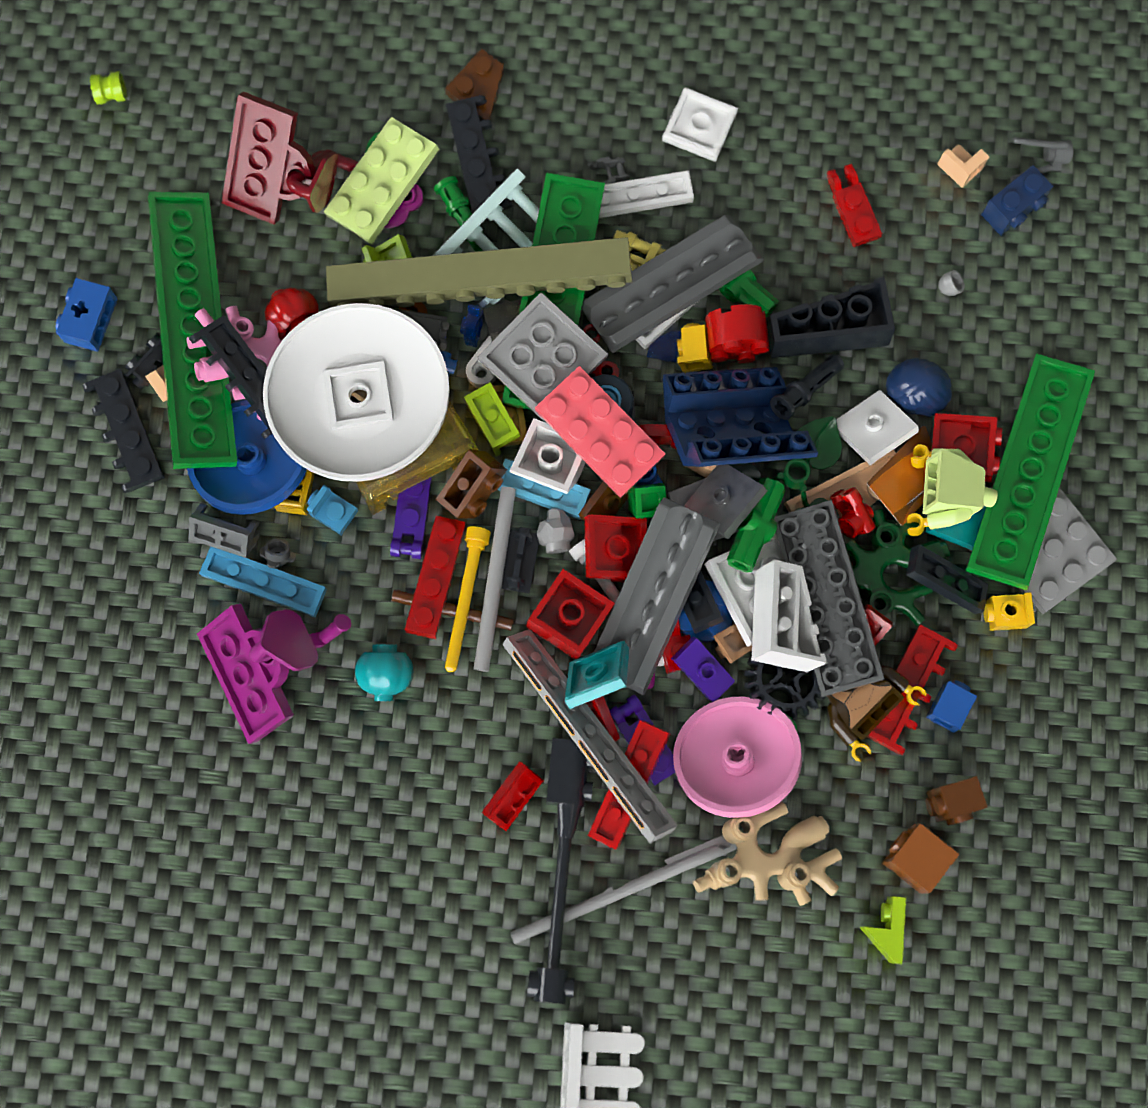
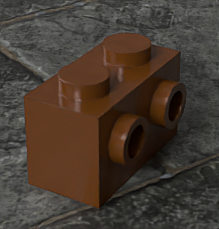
[436,450,508,518]
[925,776,988,826]

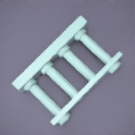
[433,168,539,308]

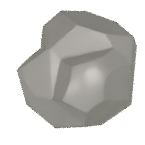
[537,508,575,554]

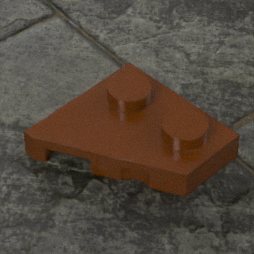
[445,49,504,121]

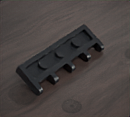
[446,95,513,213]
[189,315,273,440]
[82,369,165,493]

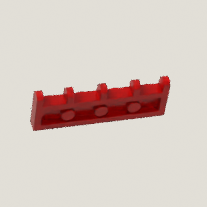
[867,624,958,755]

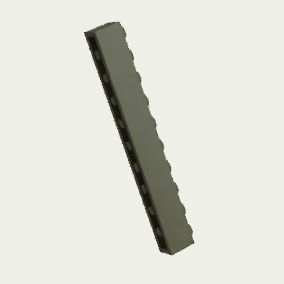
[326,237,632,307]

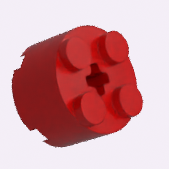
[705,304,769,364]

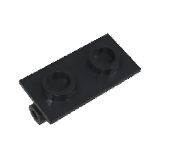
[125,332,163,389]
[501,527,539,594]

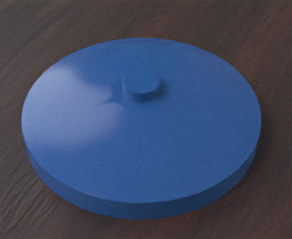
[187,400,307,515]

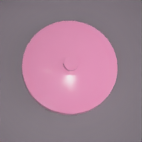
[673,697,802,818]

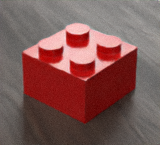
[526,569,615,660]

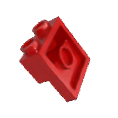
[932,413,1002,482]
[585,514,648,583]

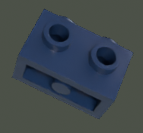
[981,165,1053,236]

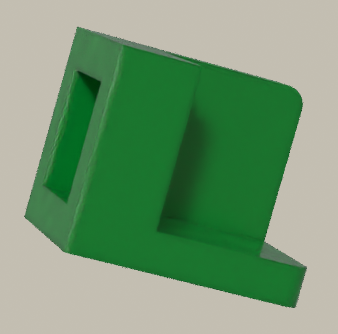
[627,483,666,519]

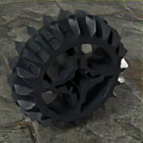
[744,658,826,721]

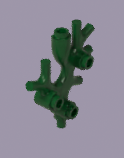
[846,509,950,626]

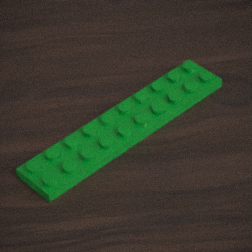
[148,192,237,469]

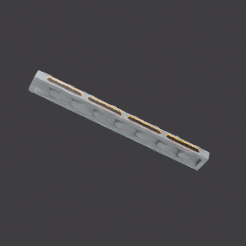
[502,629,678,844]

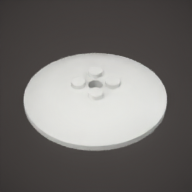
[263,303,450,481]

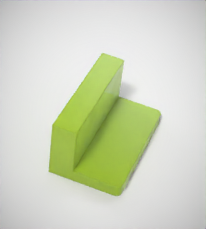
[464,382,521,456]

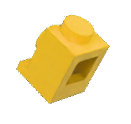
[677,323,713,373]
[983,593,1035,631]

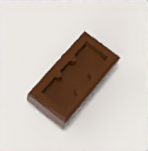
[578,481,628,522]

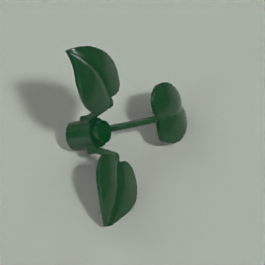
[728,417,842,519]

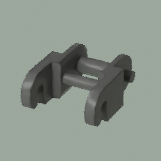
[587,157,630,185]

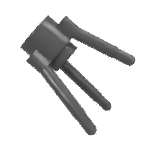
[1010,137,1073,182]

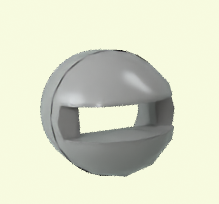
[939,270,965,296]

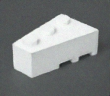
[752,559,827,672]

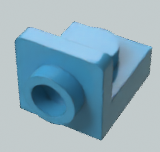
[307,485,358,535]

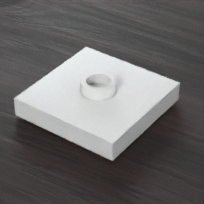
[662,88,738,162]
[836,390,919,465]

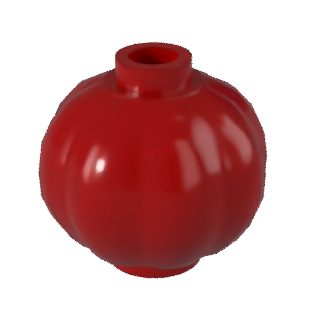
[265,287,320,340]

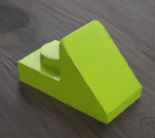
[860,896,906,964]

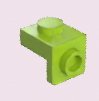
[361,234,412,262]

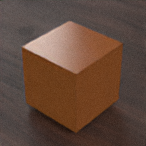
[882,823,960,894]

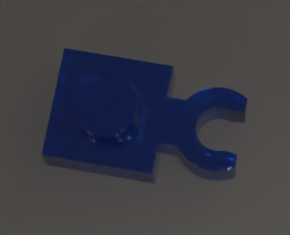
[460,304,484,348]

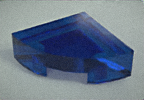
[647,331,681,362]

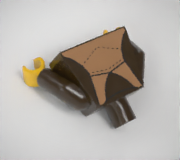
[827,665,926,762]

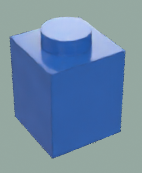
[926,680,977,733]

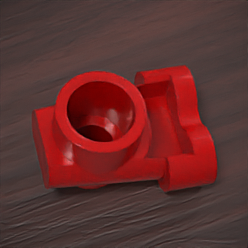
[829,487,876,538]

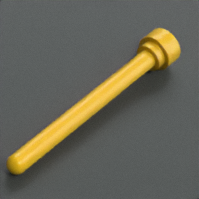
[445,526,491,672]

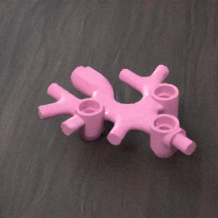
[187,306,282,420]

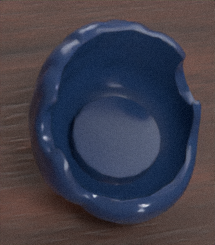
[886,358,952,417]

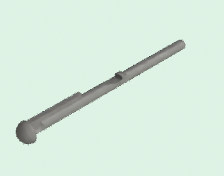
[510,835,737,944]

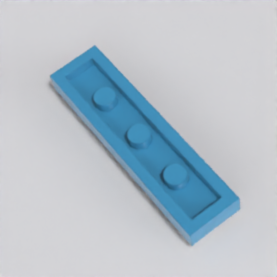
[199,546,327,618]

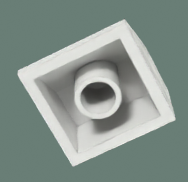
[510,418,586,494]

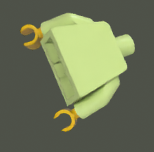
[907,444,998,537]

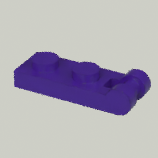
[390,473,432,559]
[609,694,676,786]

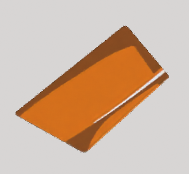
[867,426,932,525]

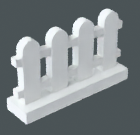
[560,1022,645,1108]

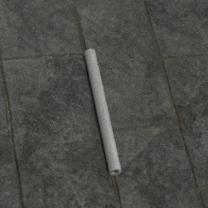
[474,487,516,672]

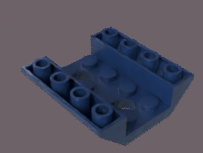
[663,367,818,467]

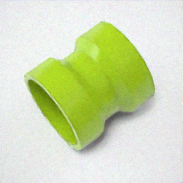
[90,71,127,105]

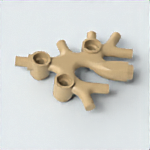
[693,802,842,906]

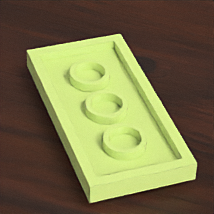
[324,117,439,244]

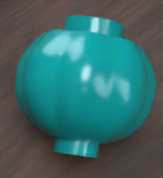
[355,644,413,701]

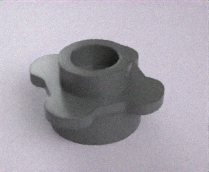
[260,539,296,569]

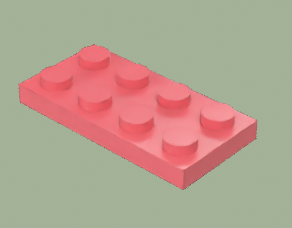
[535,366,666,498]

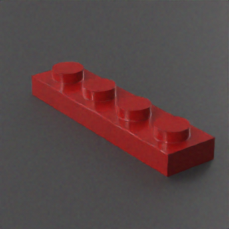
[405,516,466,639]
[588,720,671,850]

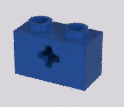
[55,278,118,352]

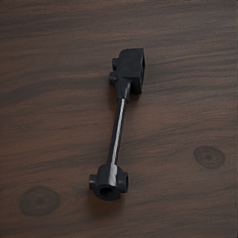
[527,738,594,1004]

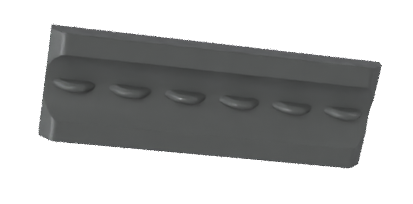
[582,215,764,353]
[594,497,721,695]
[774,500,885,697]

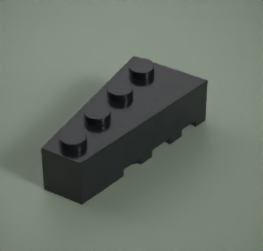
[767,276,895,358]

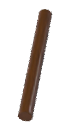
[392,589,514,631]

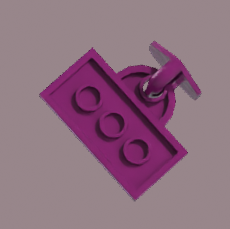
[197,603,351,744]

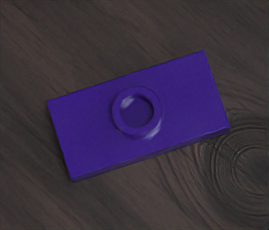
[671,636,735,702]

